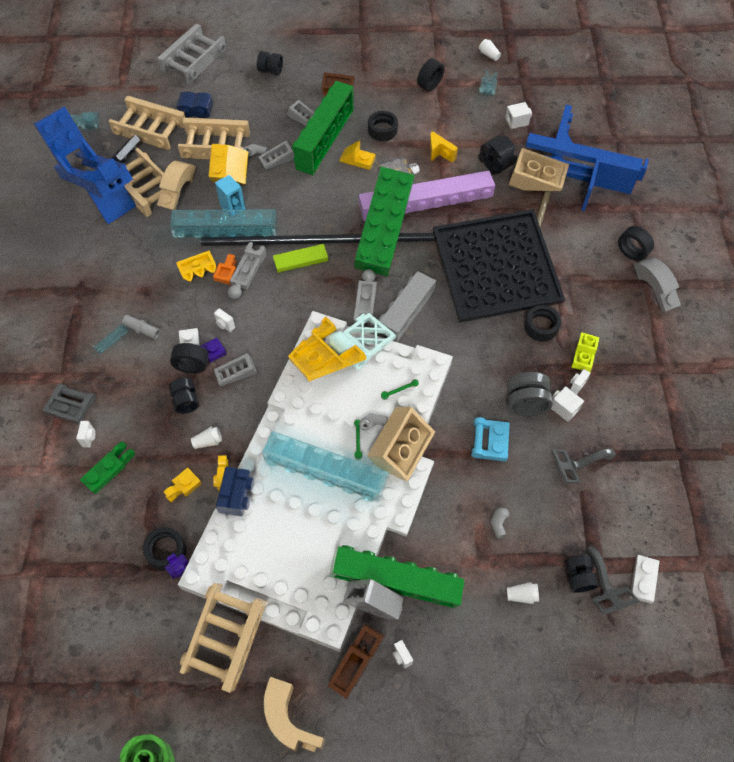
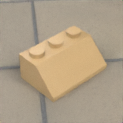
[367,407,435,481]

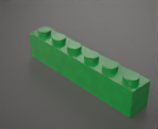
[329,545,465,609]

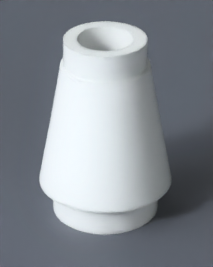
[479,39,501,61]
[191,426,222,449]
[507,582,539,604]

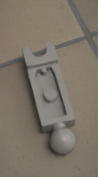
[228,242,266,299]
[353,269,377,328]

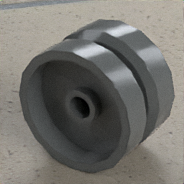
[507,372,553,416]

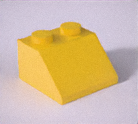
[209,144,249,185]

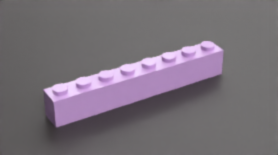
[359,171,495,221]

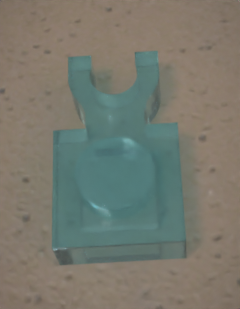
[479,70,498,95]
[70,112,99,129]

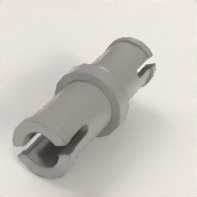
[122,315,161,340]

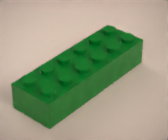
[292,81,354,175]
[354,167,415,277]

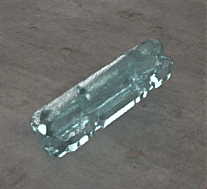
[94,325,128,354]

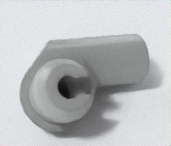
[244,144,268,157]
[359,413,388,431]
[490,507,509,539]

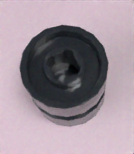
[257,51,283,75]
[169,378,199,414]
[564,555,599,593]

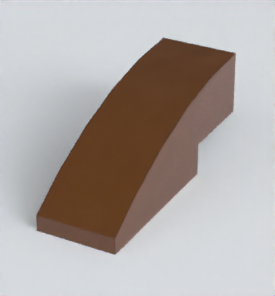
[328,624,385,699]

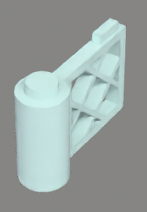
[329,313,396,370]

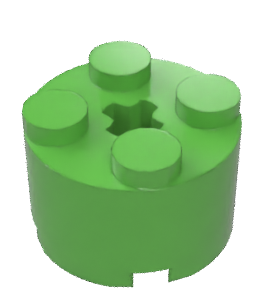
[120,734,175,762]

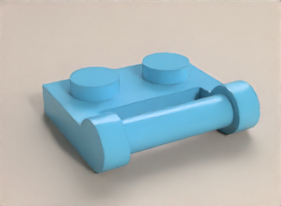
[471,417,510,462]

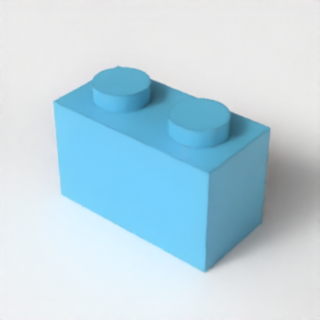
[215,175,246,218]

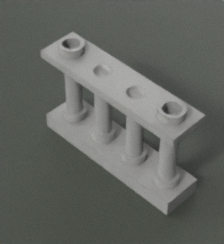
[158,24,226,84]

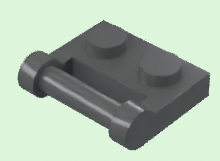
[42,383,96,425]

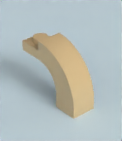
[157,161,196,211]
[264,677,325,752]

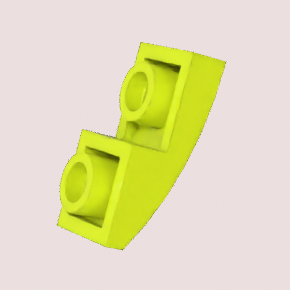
[572,332,599,372]

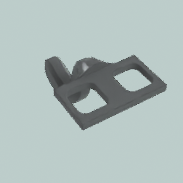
[551,449,616,483]
[585,545,639,615]

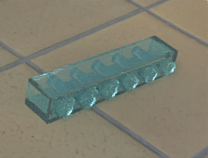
[170,209,277,238]
[262,431,388,502]

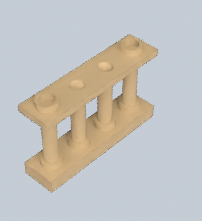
[109,96,185,150]
[178,118,250,159]
[124,148,180,217]
[179,583,268,693]

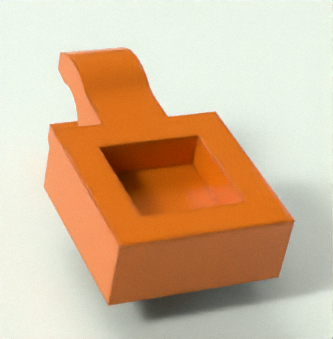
[213,254,237,285]

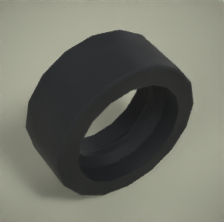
[417,58,445,91]
[368,111,398,141]
[618,226,654,261]
[524,305,562,341]
[170,343,209,374]
[143,527,186,571]

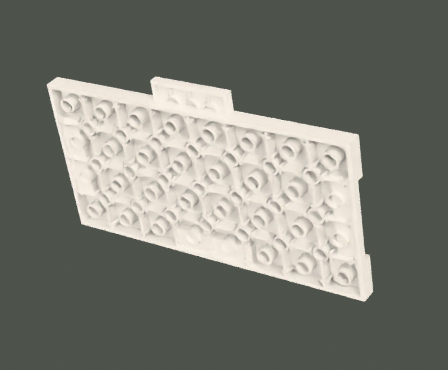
[178,311,453,653]

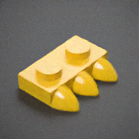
[176,250,217,282]

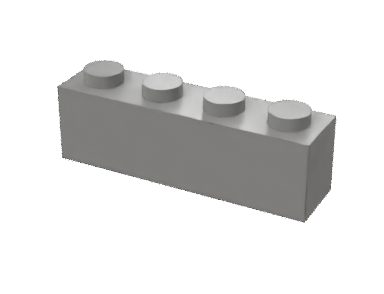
[378,271,436,342]

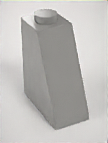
[343,579,404,620]

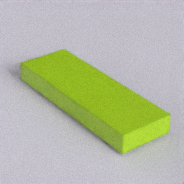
[273,244,328,273]

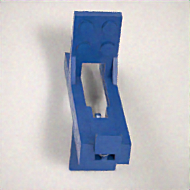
[526,104,649,211]
[34,107,135,224]

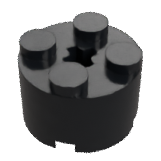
[478,134,517,175]

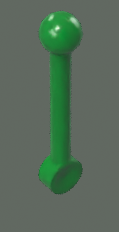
[381,379,419,400]
[354,419,362,460]

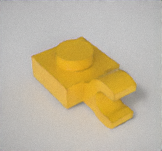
[164,468,202,502]

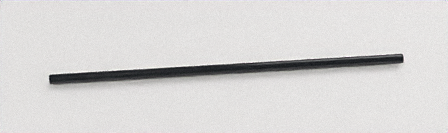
[201,233,435,246]

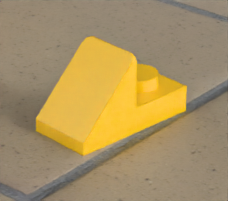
[430,131,458,162]
[339,141,376,170]

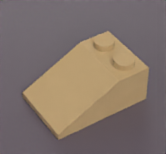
[508,148,569,191]

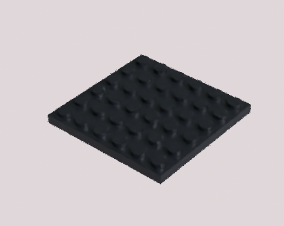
[433,209,565,323]

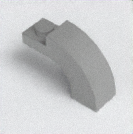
[633,258,681,312]

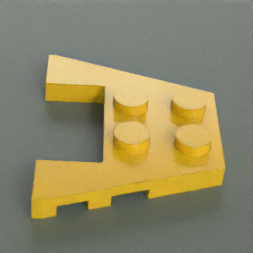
[288,317,367,381]

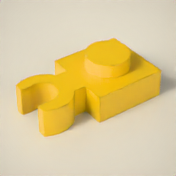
[213,455,228,491]

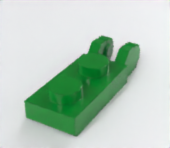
[80,441,135,494]

